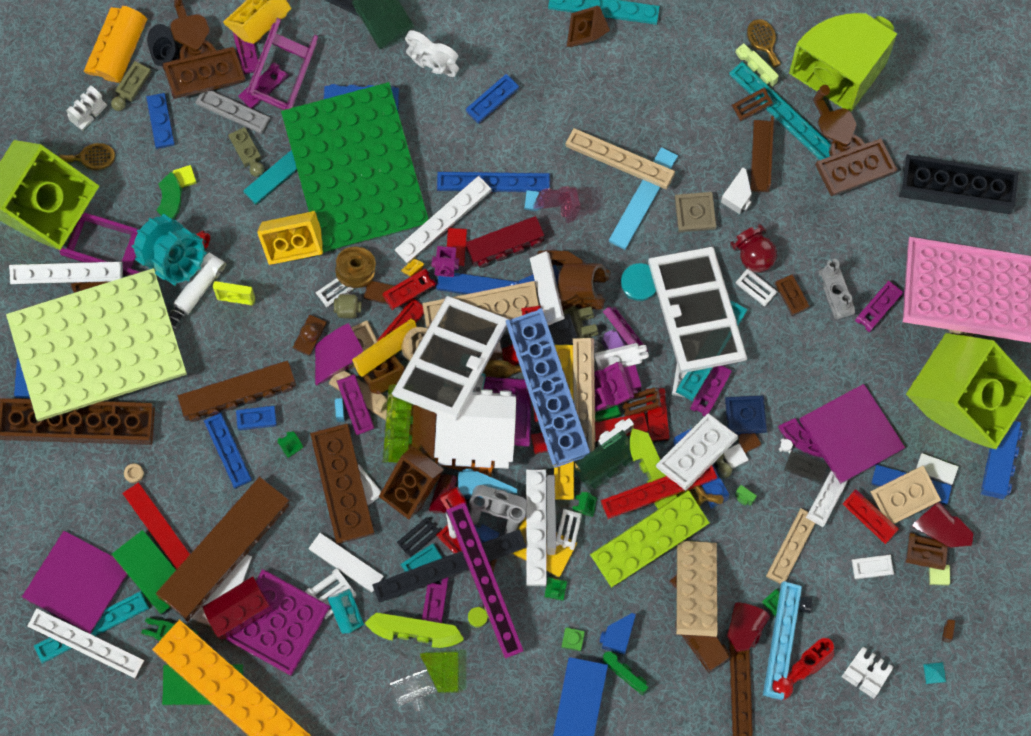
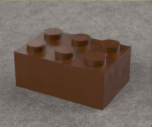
[379,446,444,520]

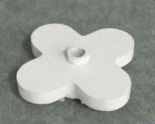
[405,31,459,77]

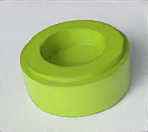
[468,607,488,628]

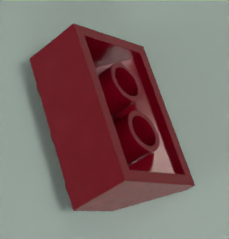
[202,576,273,641]

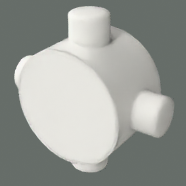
[779,438,793,454]

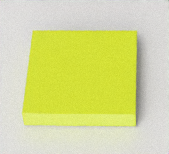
[213,281,255,306]

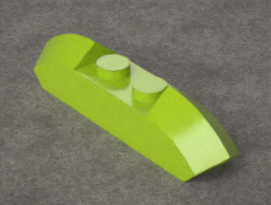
[630,428,677,509]
[365,613,464,648]

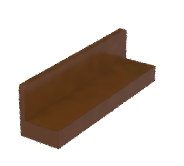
[750,116,774,192]

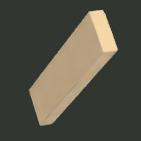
[766,509,815,584]

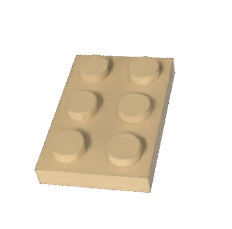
[870,465,941,524]

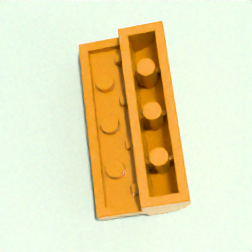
[84,6,147,83]

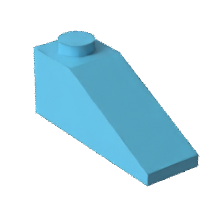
[458,469,517,499]

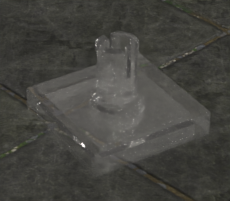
[390,669,436,712]

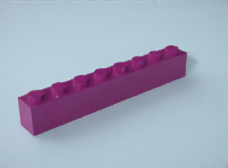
[446,503,524,659]

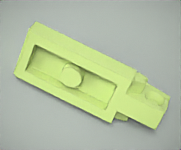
[735,43,778,87]

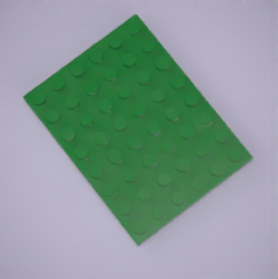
[281,82,429,253]

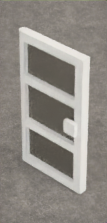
[648,247,747,373]
[392,296,508,421]

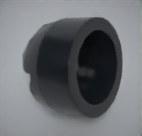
[798,597,812,614]

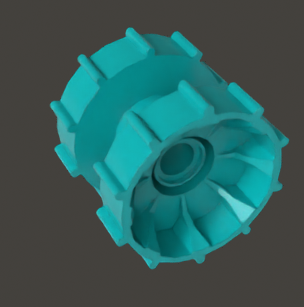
[132,214,207,286]

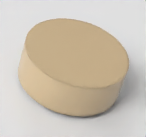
[124,464,144,483]

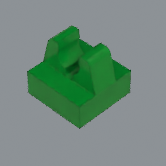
[277,431,303,458]
[573,492,597,517]
[544,577,567,601]

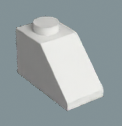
[721,168,752,214]

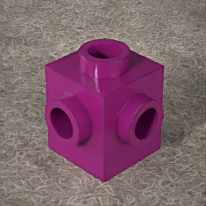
[432,246,459,277]

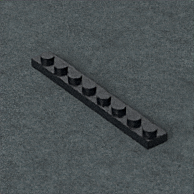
[372,529,526,603]

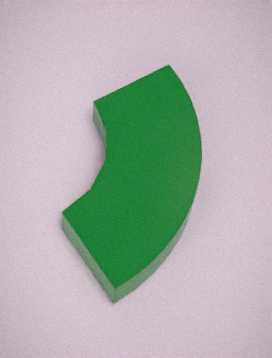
[156,171,182,220]

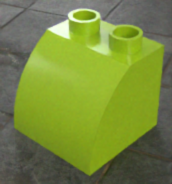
[789,13,897,112]
[0,140,99,250]
[906,333,1031,449]

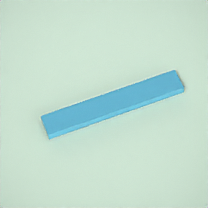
[609,147,678,250]
[763,581,802,700]

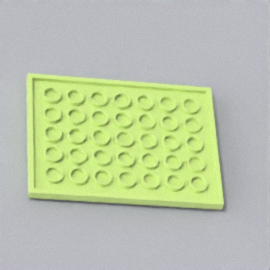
[6,268,187,421]

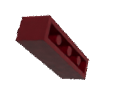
[466,216,544,268]

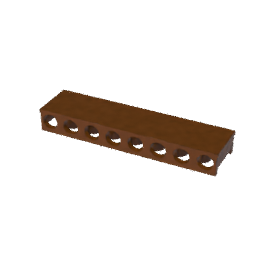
[0,398,155,445]
[156,476,289,622]

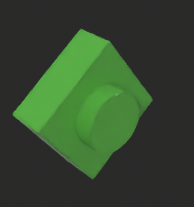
[735,485,757,506]
[561,628,585,652]

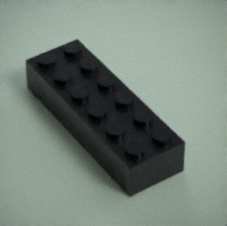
[899,154,1019,215]

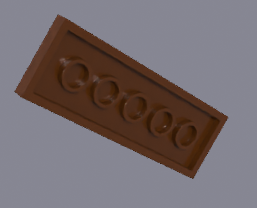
[310,423,375,544]

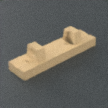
[329,371,403,425]

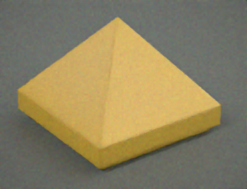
[401,259,424,277]

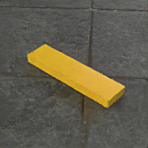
[352,319,417,377]

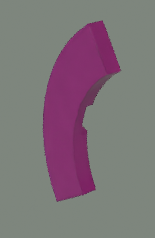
[778,418,823,458]

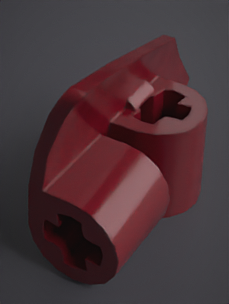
[912,502,973,548]
[728,602,770,652]

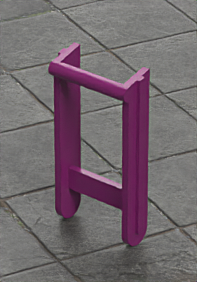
[246,17,318,110]
[59,212,140,276]

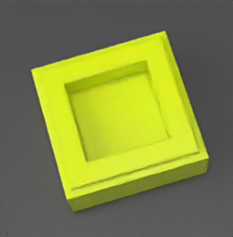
[173,165,197,188]

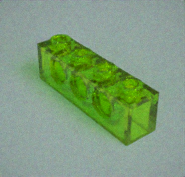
[382,384,413,464]

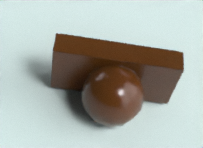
[293,314,327,356]

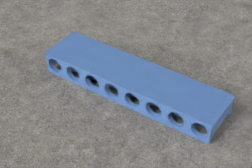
[505,308,592,468]

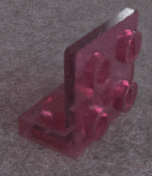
[533,186,581,223]

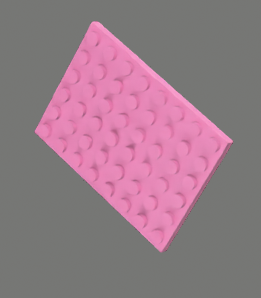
[903,237,1031,343]

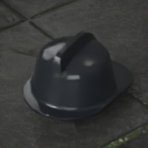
[147,24,179,66]

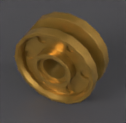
[335,246,376,288]

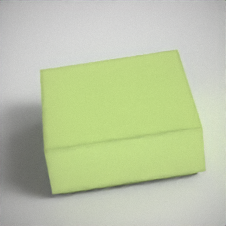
[929,565,950,585]

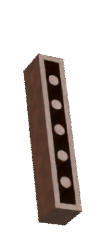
[177,360,296,422]

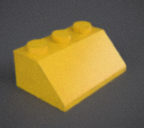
[223,0,292,44]
[257,211,323,265]

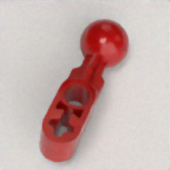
[772,638,834,700]

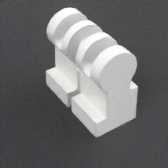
[66,86,107,131]
[841,646,893,699]

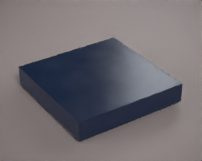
[725,395,767,434]

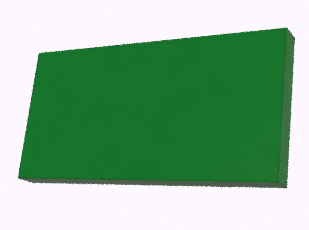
[111,530,176,615]
[162,664,243,705]

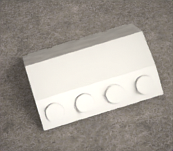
[434,387,516,469]

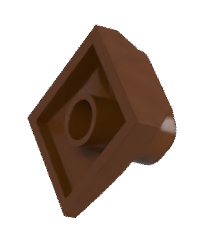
[362,355,405,394]

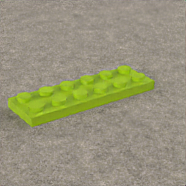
[590,490,709,588]

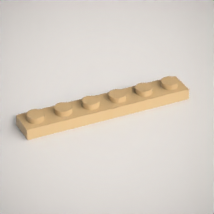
[565,128,675,190]
[573,338,595,455]

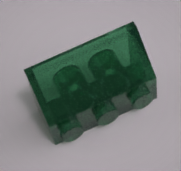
[352,0,415,50]
[575,430,634,491]

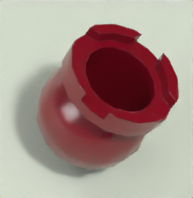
[730,224,777,273]

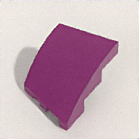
[315,323,364,386]
[594,362,634,413]

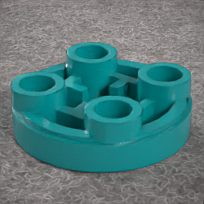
[621,263,657,301]

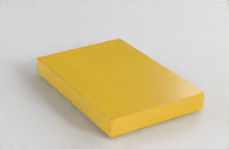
[511,517,577,578]

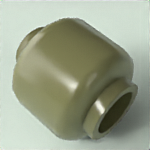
[334,294,362,319]

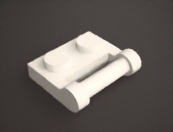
[305,568,357,619]

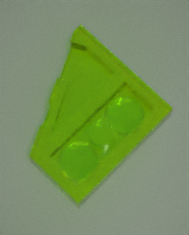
[420,652,459,693]

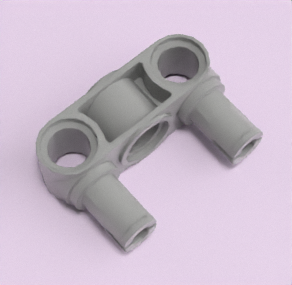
[819,259,855,320]
[469,485,528,534]

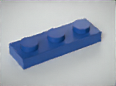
[466,74,519,124]
[146,93,174,149]

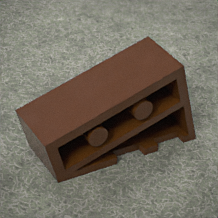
[674,622,730,673]

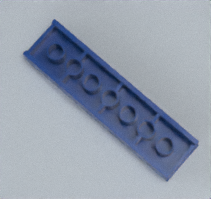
[553,657,608,736]

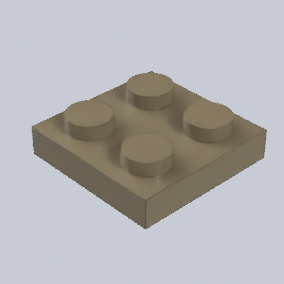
[674,192,716,233]

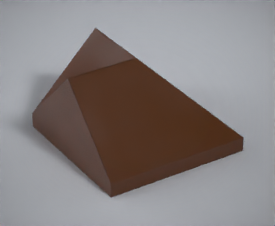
[566,5,610,47]

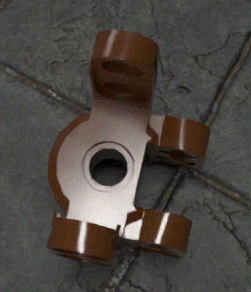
[537,250,611,310]

